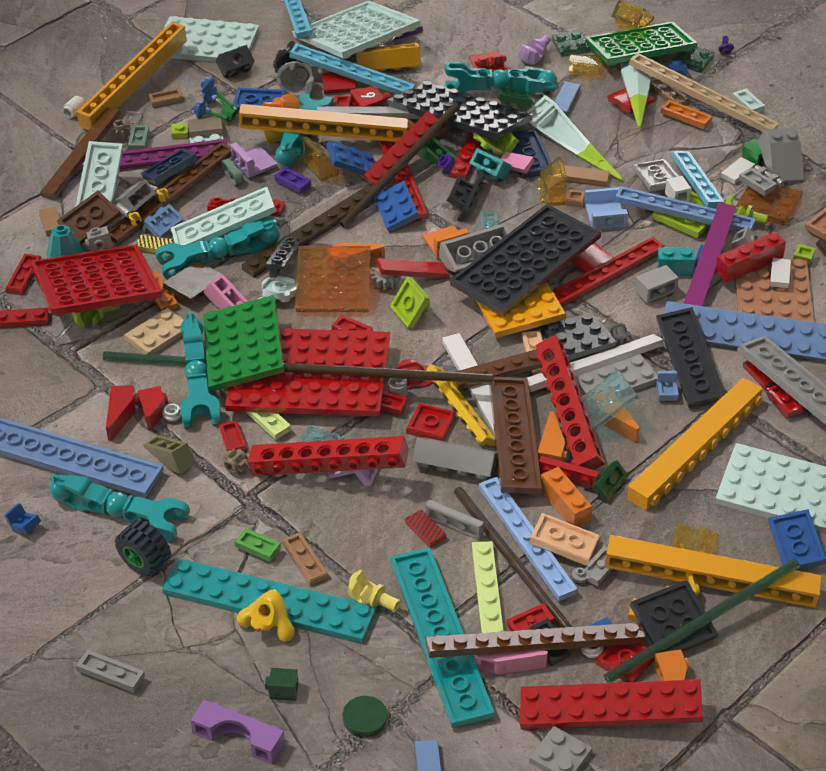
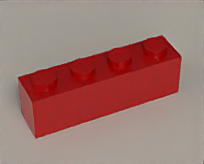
[715,232,786,283]

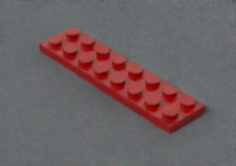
[520,679,703,729]

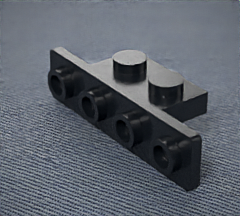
[446,169,485,221]
[266,237,300,278]

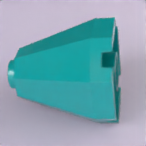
[46,225,84,258]

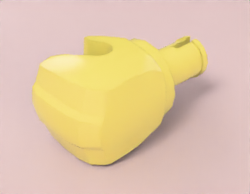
[348,570,401,612]

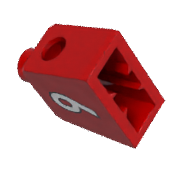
[350,87,391,107]

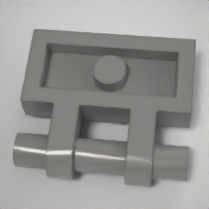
[739,165,784,196]

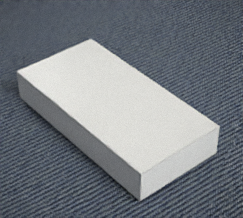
[721,157,755,185]
[770,258,791,288]

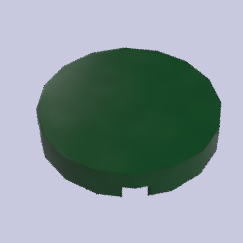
[342,695,387,737]

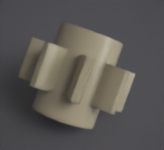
[110,120,131,140]
[223,449,248,474]

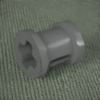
[610,323,630,347]

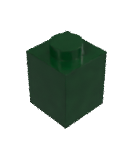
[265,668,299,701]

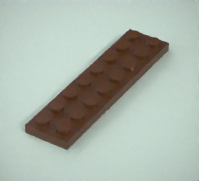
[489,377,542,494]

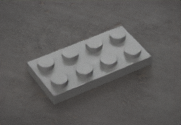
[575,354,657,404]

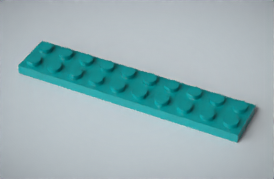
[390,547,495,728]
[162,558,376,644]

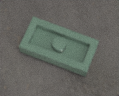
[128,125,150,150]

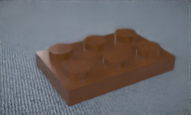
[57,190,121,245]

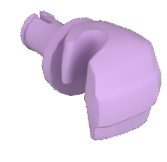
[518,35,551,65]

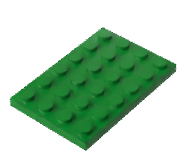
[586,22,697,66]
[203,295,285,392]

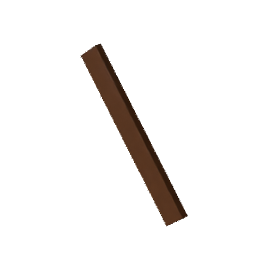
[40,108,121,198]

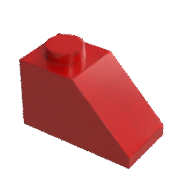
[138,386,169,430]

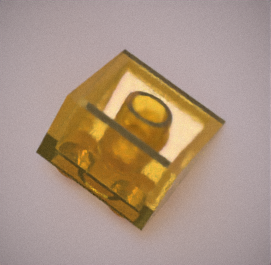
[611,0,655,29]
[303,137,339,182]
[537,157,567,206]

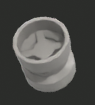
[388,378,407,397]

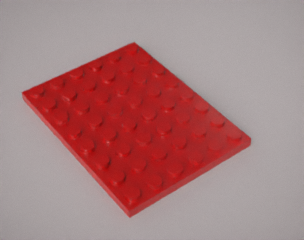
[225,328,391,417]

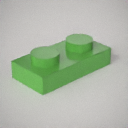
[234,528,281,562]

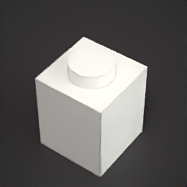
[665,176,691,202]

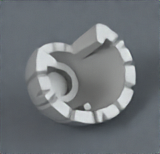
[277,61,314,99]

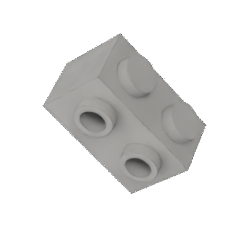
[634,265,678,303]

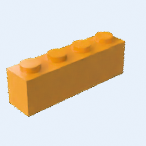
[356,43,421,72]

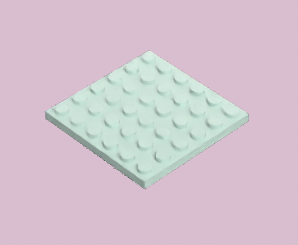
[292,1,421,59]

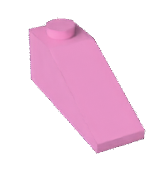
[203,273,247,309]

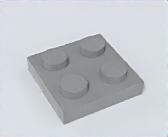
[529,726,593,771]

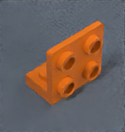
[423,226,469,258]

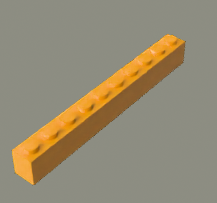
[77,22,187,130]
[239,104,407,142]
[627,378,763,511]
[604,535,821,608]

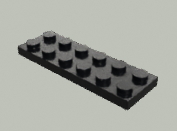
[656,307,725,408]

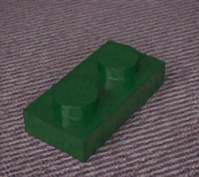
[592,460,629,502]

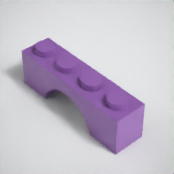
[190,700,285,764]

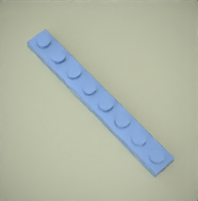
[479,477,577,602]

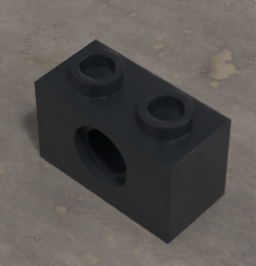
[216,44,255,77]

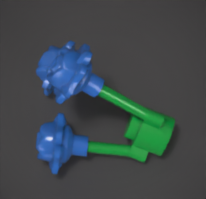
[193,78,239,120]

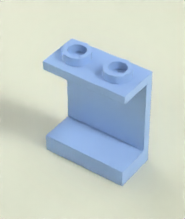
[584,187,628,230]

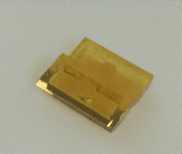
[569,54,602,75]
[669,522,719,554]

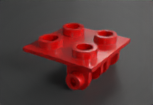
[468,51,508,72]

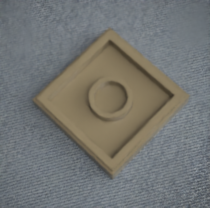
[188,117,223,138]

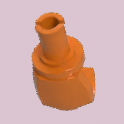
[262,93,300,109]

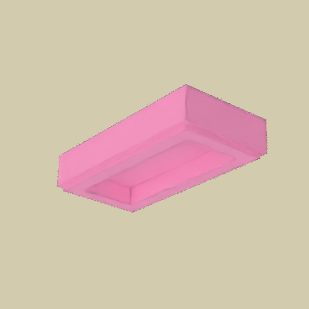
[501,152,534,173]

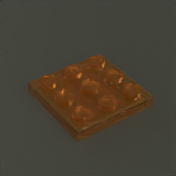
[736,185,803,226]

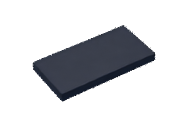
[511,129,555,178]

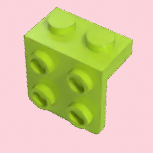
[473,132,519,156]

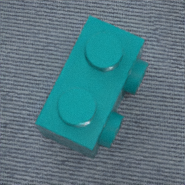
[470,148,512,181]
[657,247,696,276]

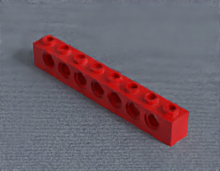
[535,335,605,470]
[247,436,409,476]

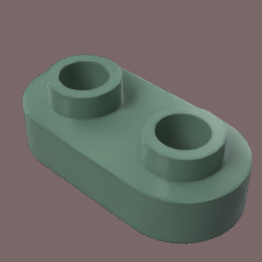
[221,159,243,186]

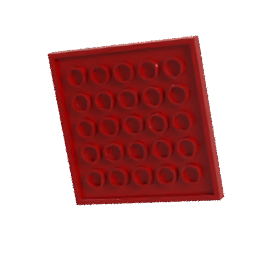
[31,244,162,316]

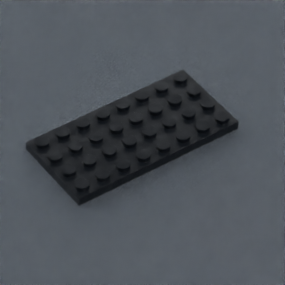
[387,81,533,140]
[449,204,601,316]

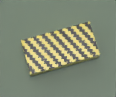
[136,235,175,255]

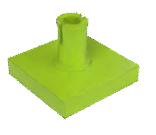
[390,277,430,329]

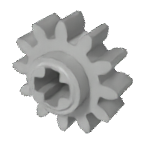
[369,266,401,290]

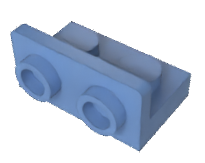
[142,204,184,238]

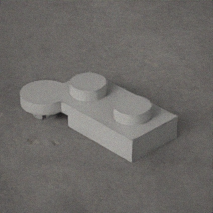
[572,546,613,587]

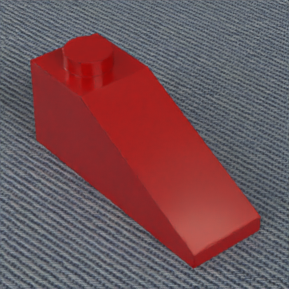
[106,385,139,441]

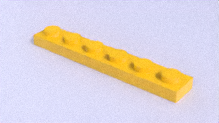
[426,364,495,447]

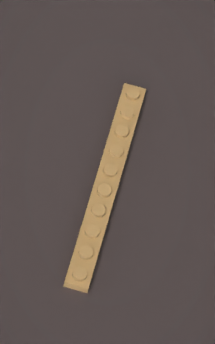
[629,53,779,133]

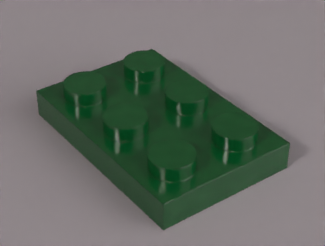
[495,86,532,108]

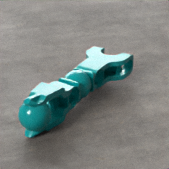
[444,61,557,94]
[275,92,334,169]
[155,220,280,280]
[180,312,221,428]
[49,474,190,542]

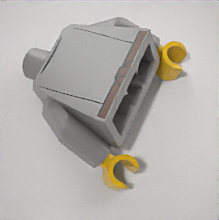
[114,179,169,226]

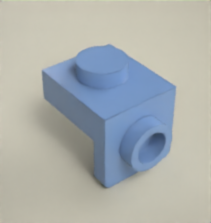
[656,371,678,401]

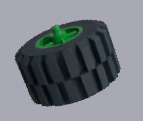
[115,520,171,576]

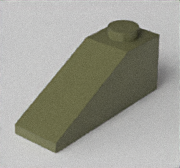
[143,435,196,473]

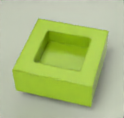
[171,123,189,139]
[793,244,816,264]

